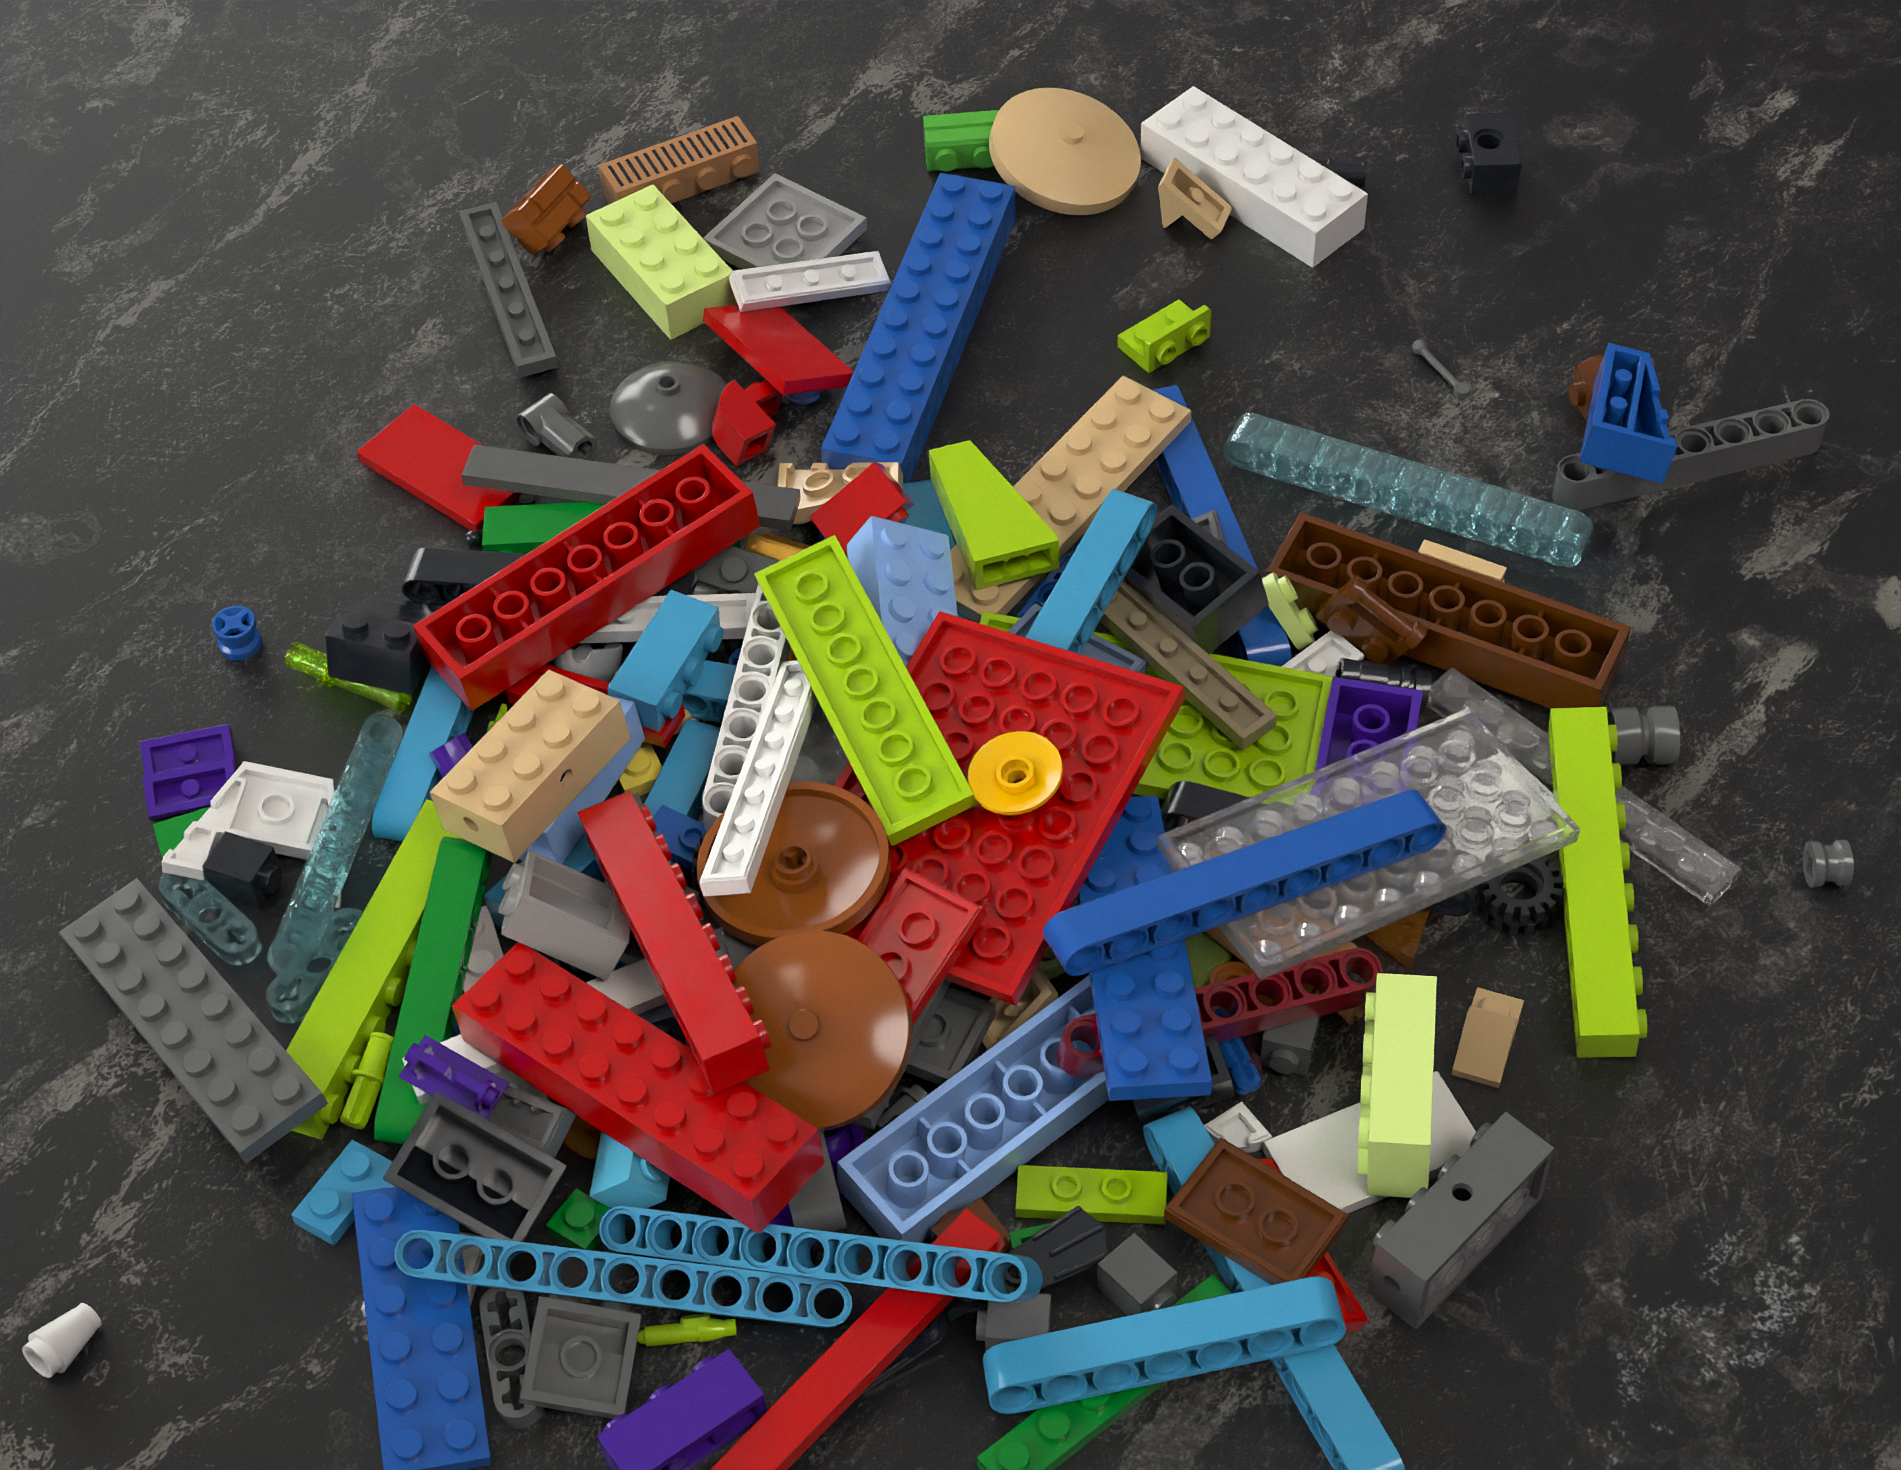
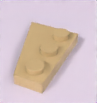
[778,462,903,525]

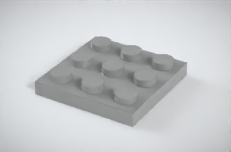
[703,173,867,269]

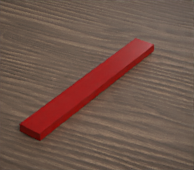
[710,1208,1006,1470]

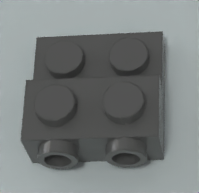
[519,1294,642,1419]

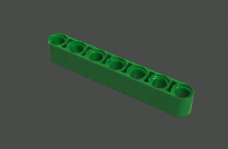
[374,836,492,1145]

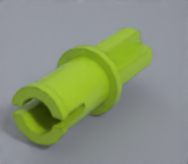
[340,1032,394,1129]

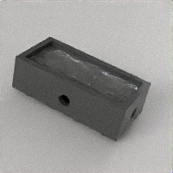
[1368,1112,1555,1330]

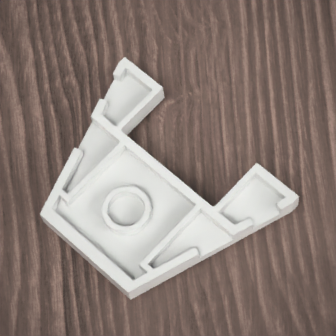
[161,761,341,908]

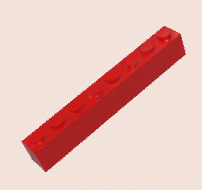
[577,791,772,1094]

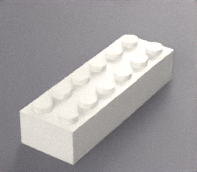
[1140,86,1368,268]

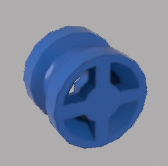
[211,606,262,660]

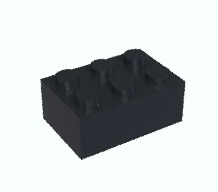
[1124,505,1269,654]

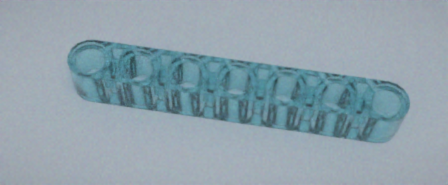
[267,714,403,978]

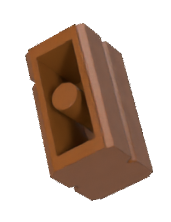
[501,164,591,255]

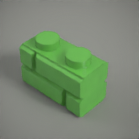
[923,110,999,172]

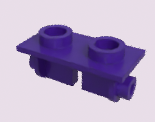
[399,1035,510,1120]

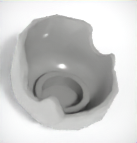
[553,642,623,683]

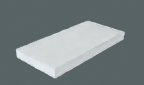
[1263,1071,1476,1214]

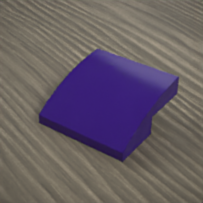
[140,724,237,820]

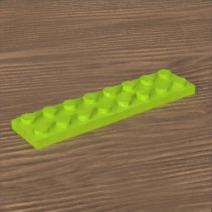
[754,535,978,846]

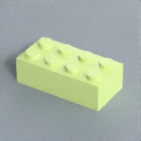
[586,185,737,340]
[1357,973,1437,1198]

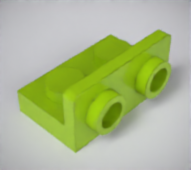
[1117,299,1211,373]

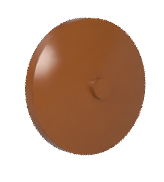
[697,781,891,946]
[732,930,912,1131]

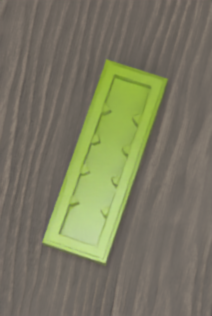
[1015,1165,1167,1225]

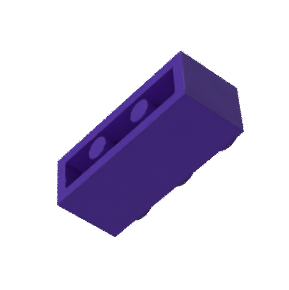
[597,1349,767,1470]

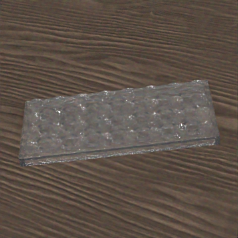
[1157,708,1580,980]

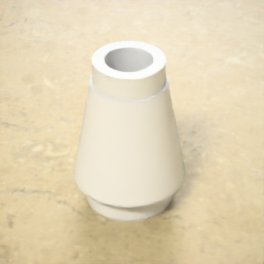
[22,1303,102,1378]

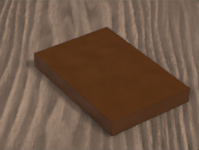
[1164,1137,1349,1285]

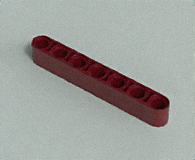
[1056,948,1383,1077]

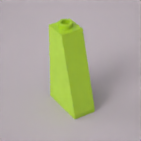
[929,440,1059,590]

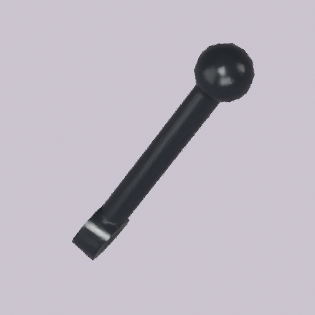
[465,493,535,547]

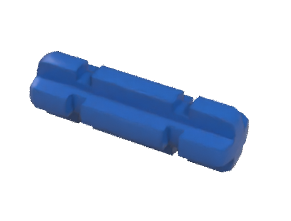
[1213,1008,1261,1095]

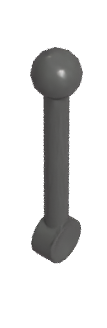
[1412,339,1470,399]

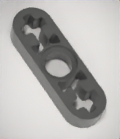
[479,1288,544,1429]

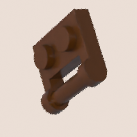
[1315,575,1428,665]

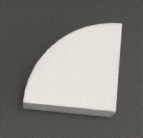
[1204,1102,1272,1153]

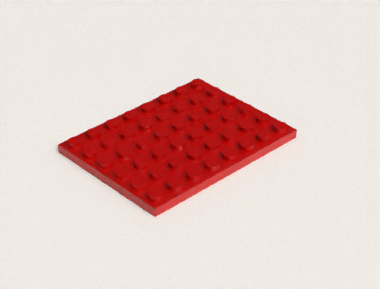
[834,611,1186,1006]

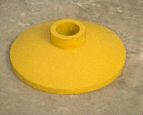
[968,731,1063,815]

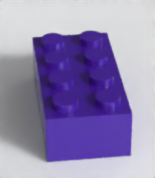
[1307,677,1423,818]

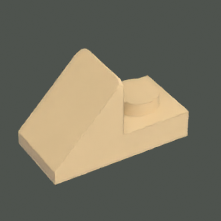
[1158,158,1233,239]
[1451,987,1524,1088]

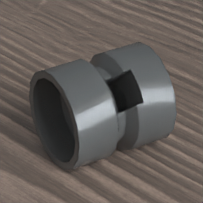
[1607,706,1680,766]

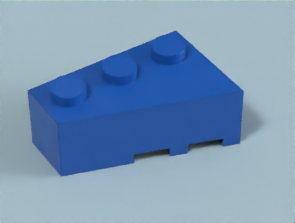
[1579,343,1677,484]

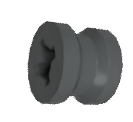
[1803,839,1854,888]

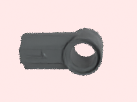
[516,393,597,460]

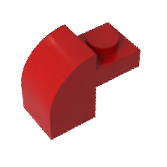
[712,380,783,467]

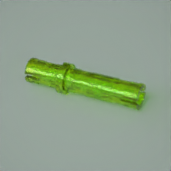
[285,641,412,712]

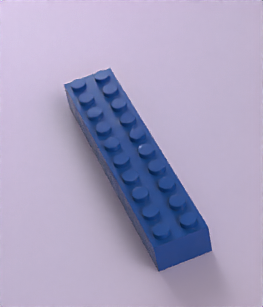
[821,173,1016,483]

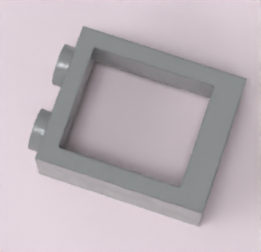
[498,850,630,980]

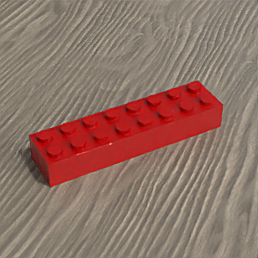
[413,444,761,711]
[452,942,824,1234]

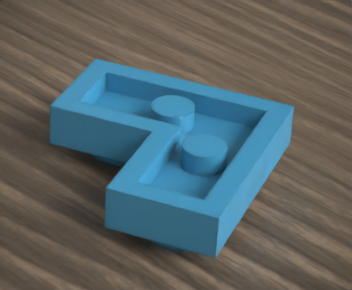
[291,1140,393,1246]

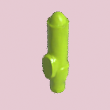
[637,1314,737,1347]

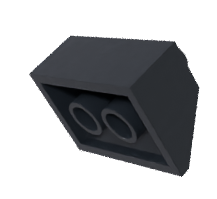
[383,1091,567,1242]

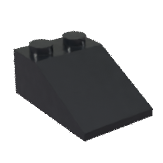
[325,594,440,695]

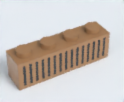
[598,116,760,204]

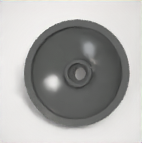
[610,361,727,455]

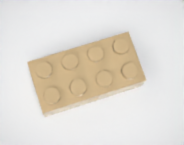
[430,669,631,863]

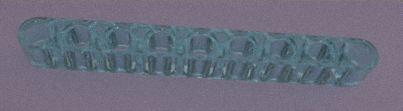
[1222,413,1593,567]

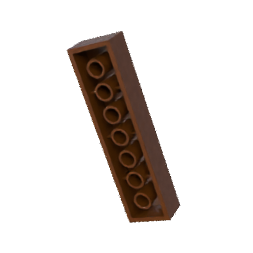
[1266,512,1631,709]

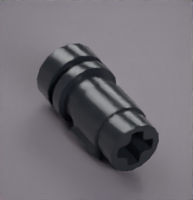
[1334,657,1431,714]

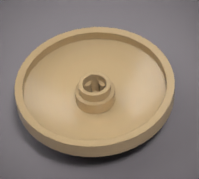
[989,88,1141,215]

